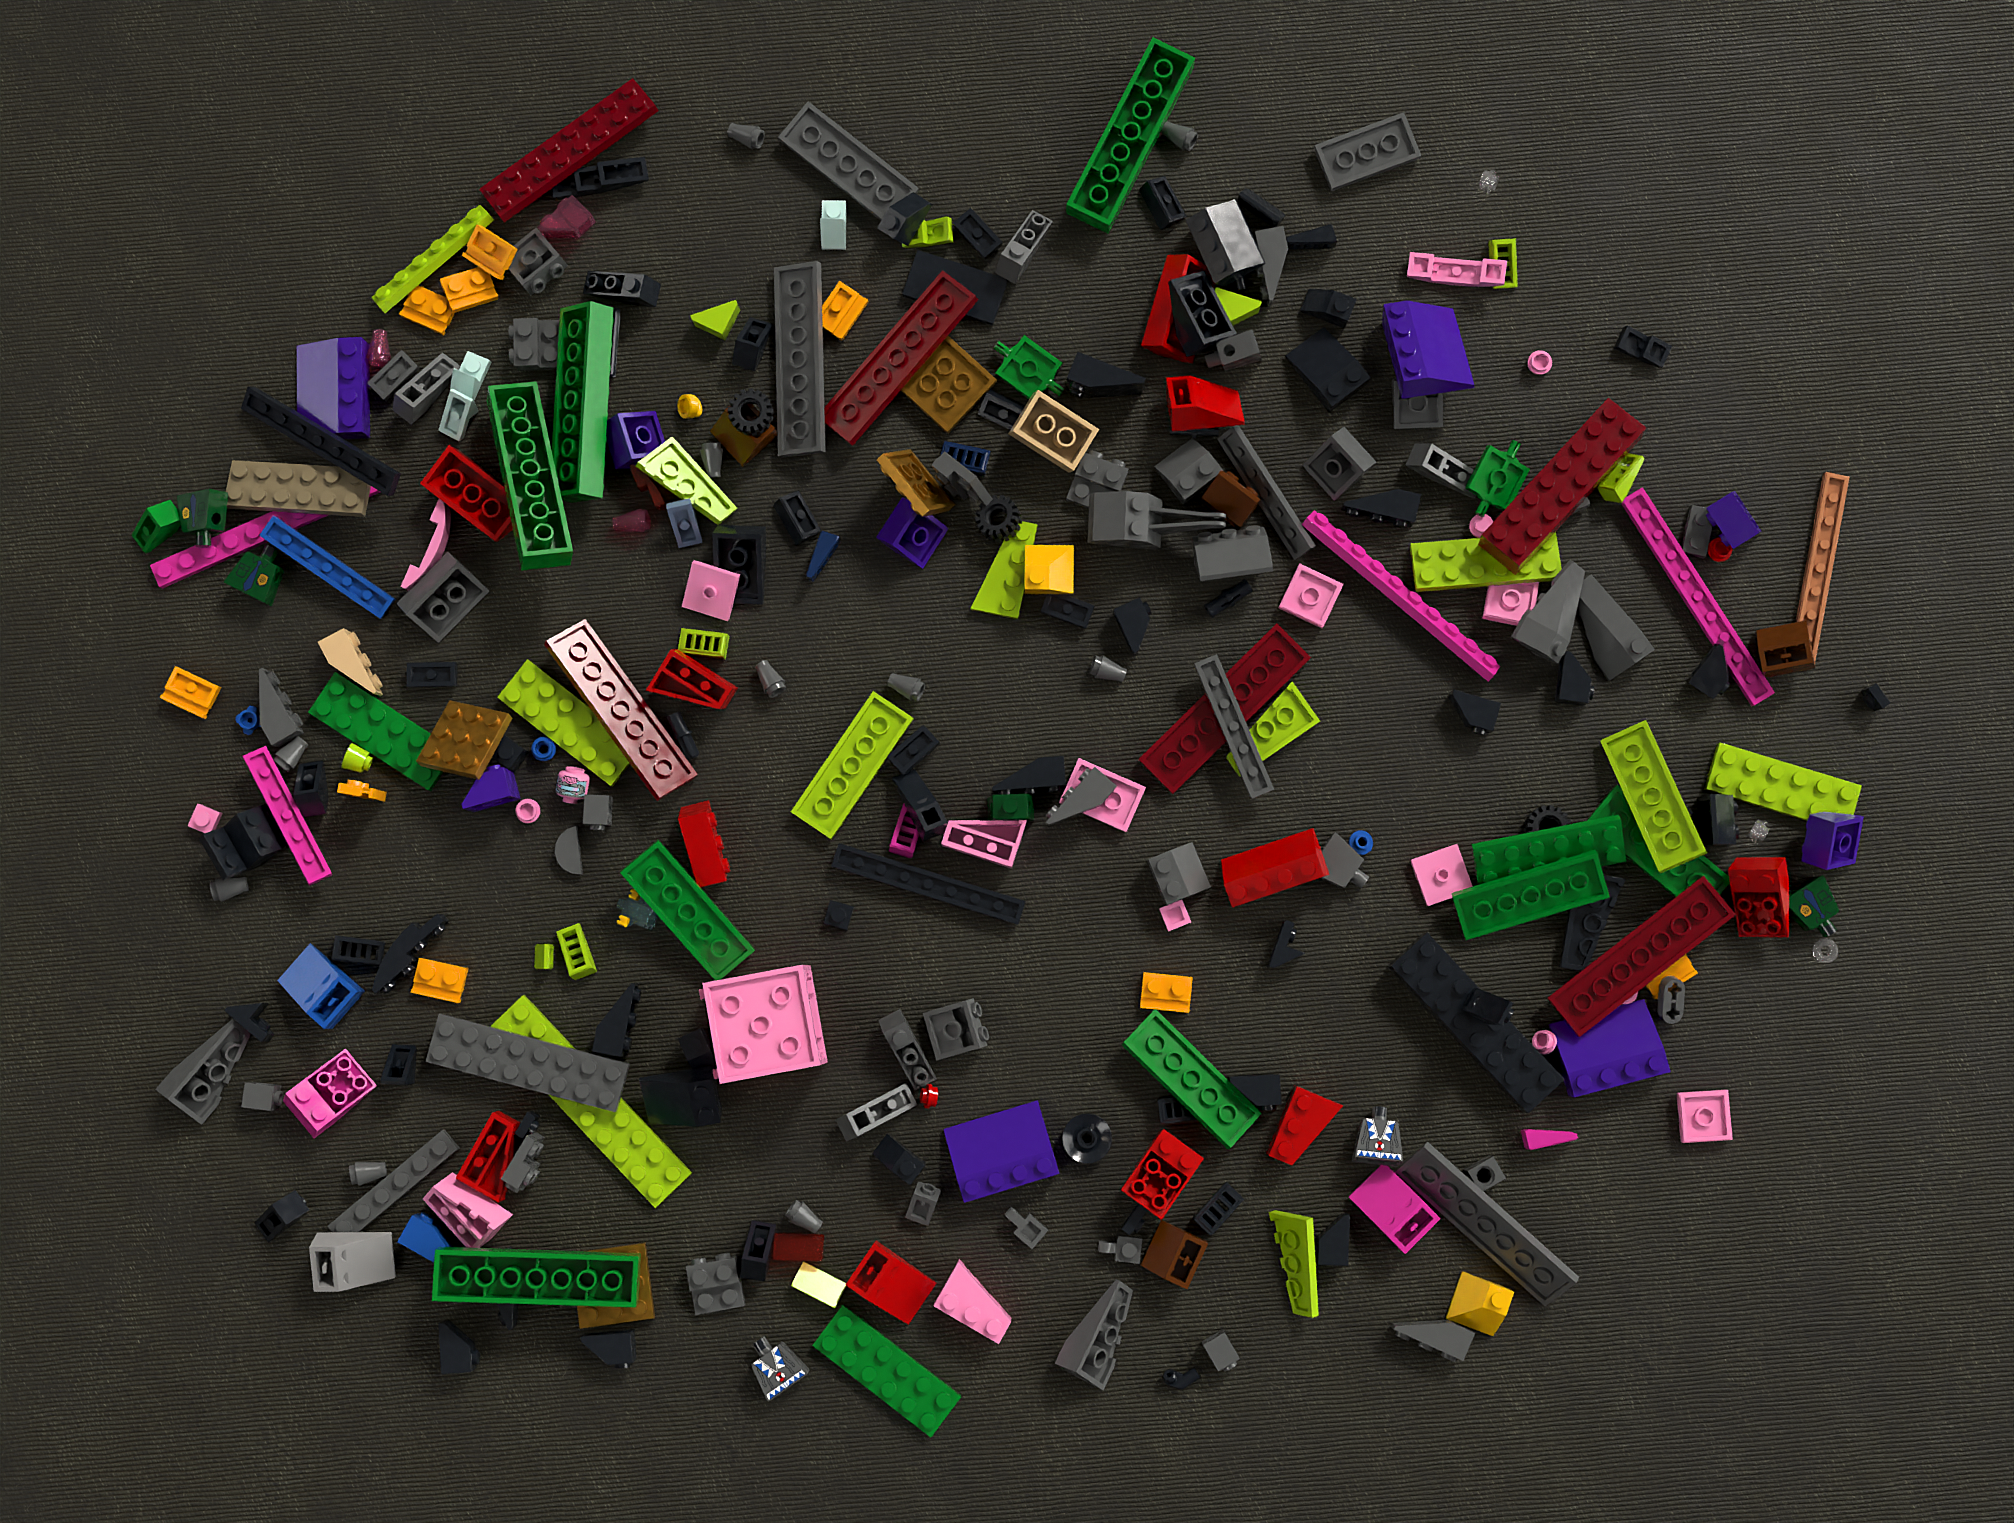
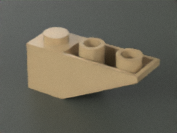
[318,628,383,696]

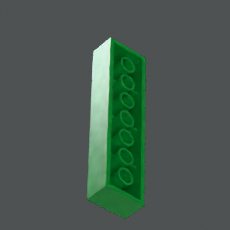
[1066,37,1195,234]
[552,301,614,503]
[487,382,573,571]
[432,1247,641,1307]

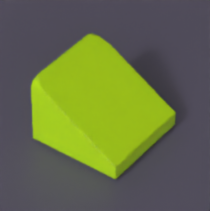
[534,944,554,969]

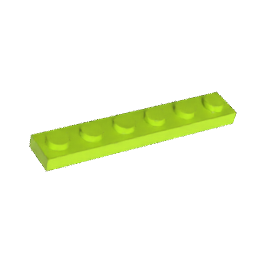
[371,205,494,313]

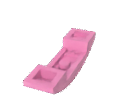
[1407,252,1507,287]
[401,499,451,591]

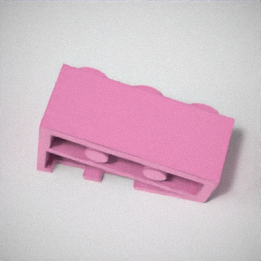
[941,820,1027,869]
[423,1172,513,1248]
[934,1259,1011,1344]

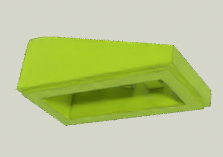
[1488,238,1518,289]
[1597,453,1644,503]
[678,628,730,660]
[556,923,597,980]

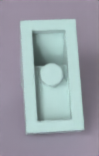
[820,200,847,250]
[450,351,491,400]
[438,389,478,441]

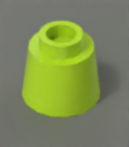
[342,743,373,773]

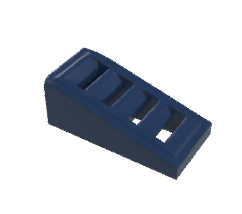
[940,441,991,477]
[806,531,841,582]

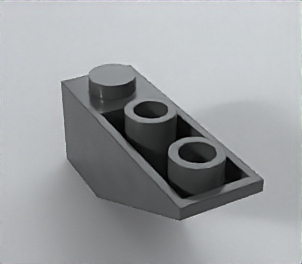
[995,210,1053,284]
[1253,226,1288,307]
[259,668,304,747]
[1046,767,1117,826]
[878,1009,937,1090]
[1391,1320,1475,1362]

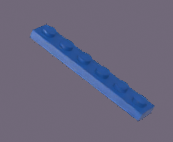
[259,516,396,619]

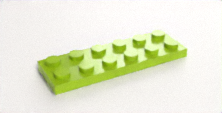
[1410,532,1562,592]
[497,659,630,787]
[791,691,914,840]
[1600,720,1707,873]
[1704,743,1862,821]

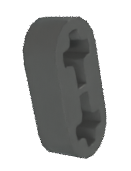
[1657,975,1685,1024]

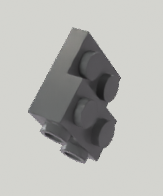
[509,228,568,296]
[509,318,560,371]
[1392,378,1443,429]
[1066,450,1129,509]
[932,451,993,506]
[923,998,989,1061]
[501,1132,545,1193]
[686,1253,745,1315]

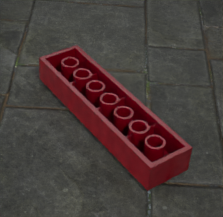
[1478,398,1646,575]

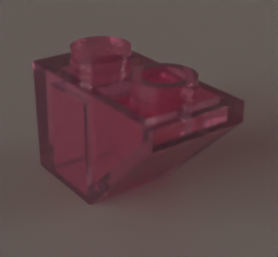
[537,195,596,238]

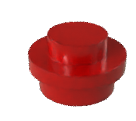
[1707,538,1732,562]
[920,1084,938,1109]

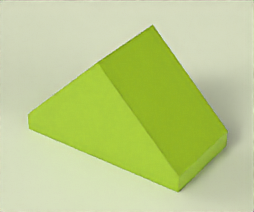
[1215,287,1262,325]
[690,300,740,340]

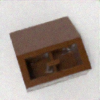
[710,403,778,467]
[1200,470,1260,530]
[1756,621,1815,678]
[1141,1220,1208,1289]

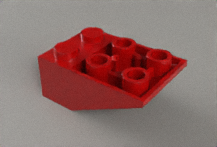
[1166,376,1245,431]
[1728,857,1789,937]
[1121,1129,1204,1220]
[846,1240,937,1325]

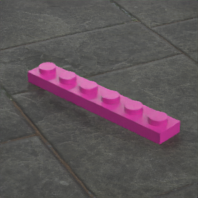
[243,746,332,886]

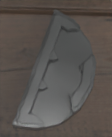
[555,826,583,875]

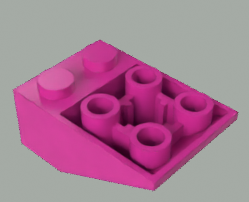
[283,1049,377,1138]
[1349,1165,1441,1254]

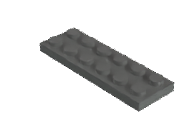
[778,101,919,221]

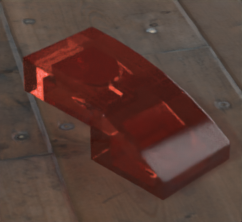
[630,464,666,511]

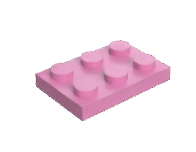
[1059,758,1146,832]

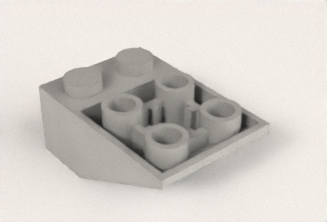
[309,1232,396,1292]

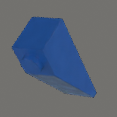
[397,1212,454,1262]

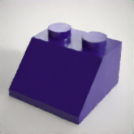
[606,411,665,469]
[1706,491,1761,549]
[876,497,949,569]
[462,765,521,812]
[1801,812,1864,870]

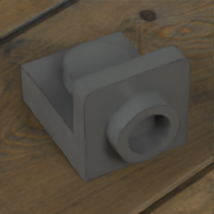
[905,1182,941,1226]

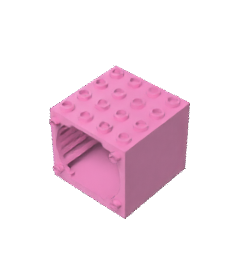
[699,965,828,1084]

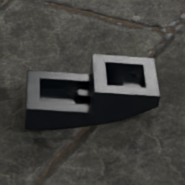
[1614,326,1672,368]

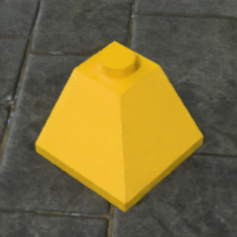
[1025,545,1074,594]
[1446,1271,1514,1336]

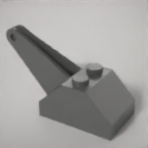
[1087,491,1226,550]

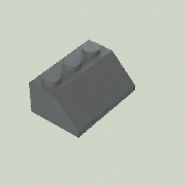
[1192,525,1273,581]
[397,552,489,643]

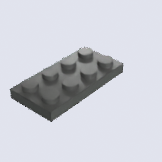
[1314,112,1421,191]

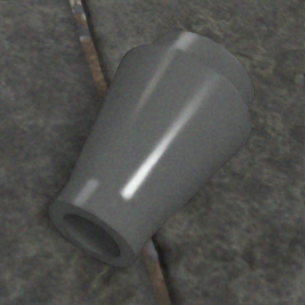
[1161,121,1198,151]
[727,123,765,150]
[699,443,723,478]
[1089,655,1127,682]
[755,660,786,698]
[887,673,925,701]
[273,736,308,772]
[210,877,249,902]
[349,1162,387,1186]
[785,1200,823,1234]

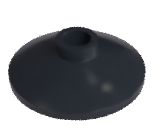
[1062,1113,1112,1164]

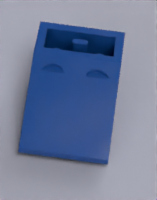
[277,943,365,1029]

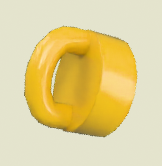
[677,394,702,419]

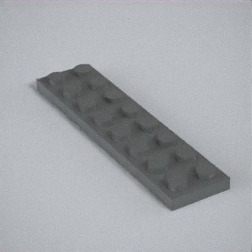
[774,261,825,458]
[425,1013,630,1112]
[1395,1142,1579,1306]

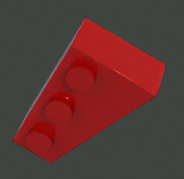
[646,649,738,709]
[678,800,730,887]
[1266,1085,1343,1165]
[456,1111,520,1203]

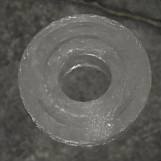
[1479,170,1499,194]
[1748,820,1770,843]
[1813,938,1838,963]

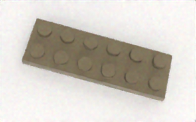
[226,460,371,517]

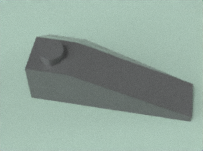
[1511,560,1585,663]
[1577,574,1655,681]
[155,1019,251,1125]
[1055,1279,1133,1390]

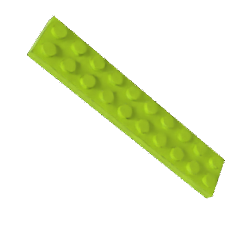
[490,995,692,1208]

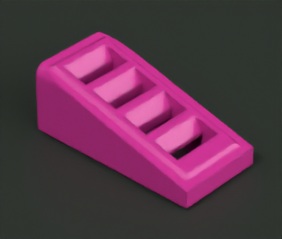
[889,803,919,858]
[1521,1129,1578,1150]

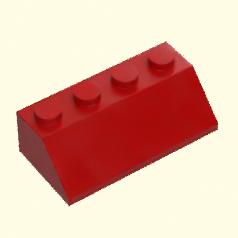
[1141,254,1215,364]
[420,445,513,542]
[1221,828,1330,907]

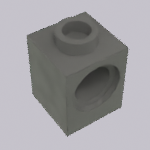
[583,794,613,830]
[241,1082,283,1111]
[1463,1155,1506,1191]
[1201,1329,1240,1372]

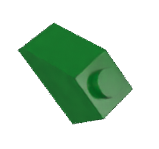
[132,500,181,554]

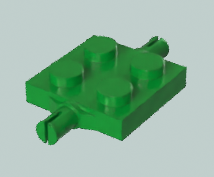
[993,335,1065,399]
[1465,440,1530,517]

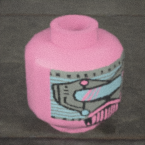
[556,767,590,804]

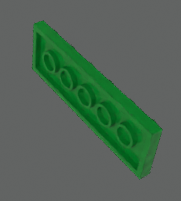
[308,672,443,791]
[1586,785,1730,897]
[1471,814,1626,885]
[620,840,755,981]
[1451,850,1610,940]
[1121,1009,1262,1149]
[812,1304,961,1438]

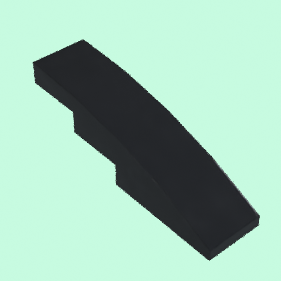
[552,157,649,201]

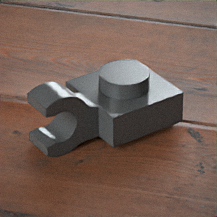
[1005,1207,1048,1249]
[1098,1235,1142,1264]

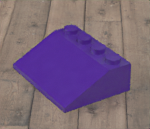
[1382,301,1474,399]
[297,337,370,439]
[1548,999,1671,1097]
[943,1100,1060,1203]

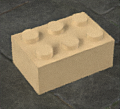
[1008,390,1099,473]

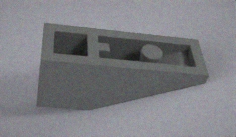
[393,352,461,425]
[1406,443,1476,498]
[835,1083,917,1141]

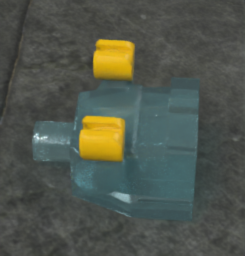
[617,889,658,930]

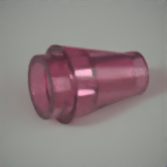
[366,329,391,367]
[613,509,651,533]

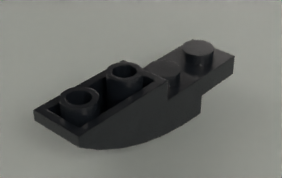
[372,913,449,994]

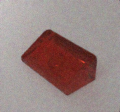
[773,1233,824,1261]

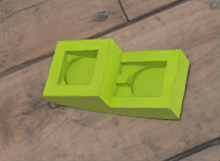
[902,217,953,248]

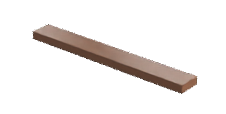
[1795,472,1850,662]

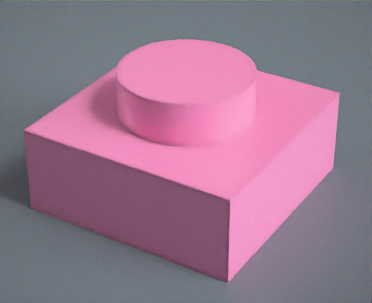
[188,803,223,833]
[1159,900,1191,931]

